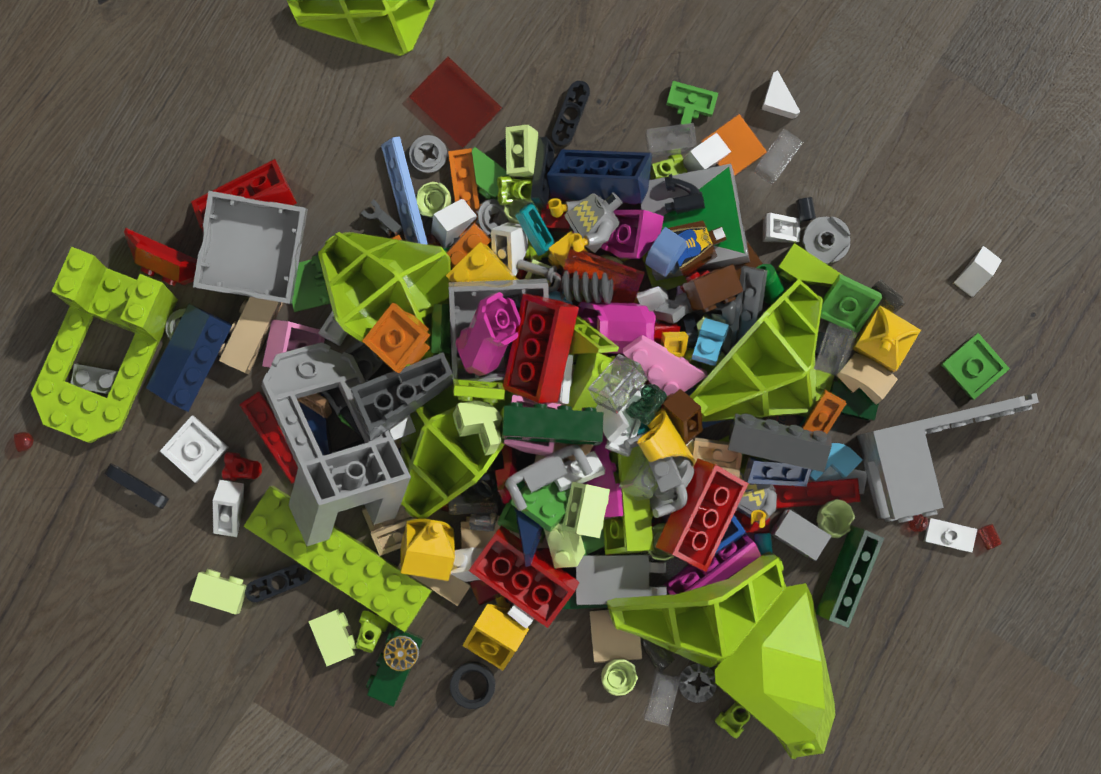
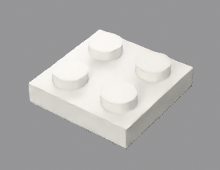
[160,415,229,483]

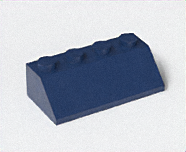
[547,149,652,204]
[146,303,232,412]

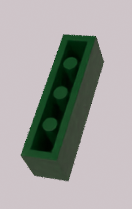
[500,402,604,446]
[816,525,884,628]

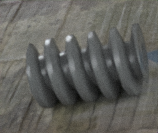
[560,271,613,304]

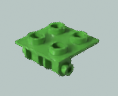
[292,255,331,312]

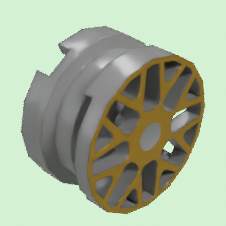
[384,636,419,671]

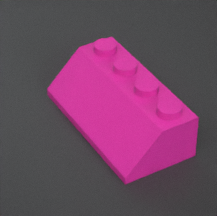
[663,535,761,595]

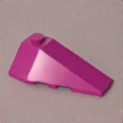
[573,210,664,259]
[582,432,623,519]

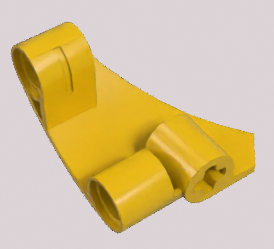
[637,408,696,466]

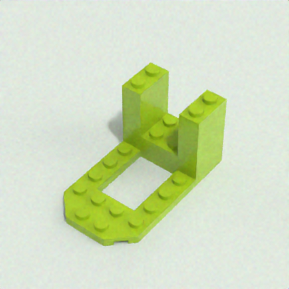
[31,247,178,443]

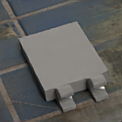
[576,554,667,605]

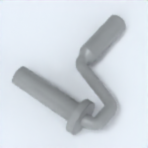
[517,259,561,292]

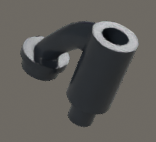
[665,174,705,214]

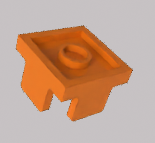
[362,303,430,373]

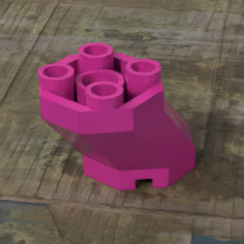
[455,292,521,376]
[577,302,656,354]

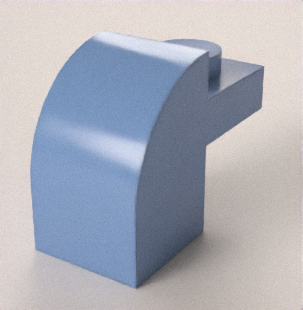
[645,227,688,277]

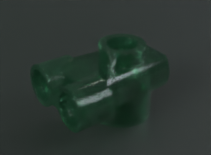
[626,384,667,425]

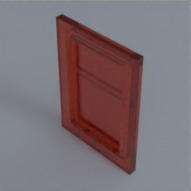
[409,57,502,148]
[557,247,645,304]

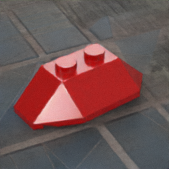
[124,228,197,286]

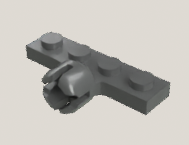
[711,266,768,352]

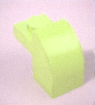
[453,401,502,456]

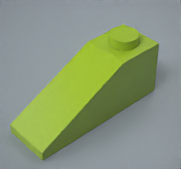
[776,243,842,287]
[568,316,619,355]
[566,353,615,411]

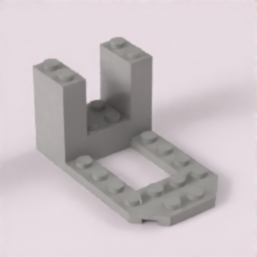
[261,342,411,546]
[857,393,1039,523]

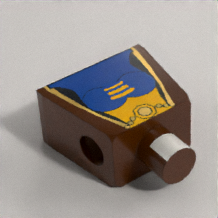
[668,221,727,276]

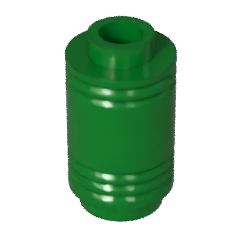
[756,264,785,305]

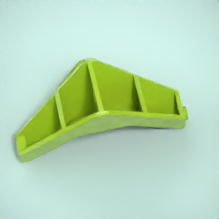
[287,0,436,56]
[318,232,452,367]
[690,279,823,422]
[401,380,519,519]
[606,551,786,668]
[715,583,835,759]

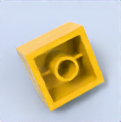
[851,305,921,373]
[401,519,455,581]
[462,595,529,671]

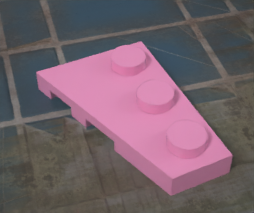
[623,335,708,398]

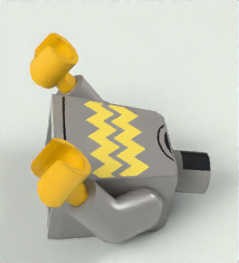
[548,193,622,253]
[736,472,777,528]

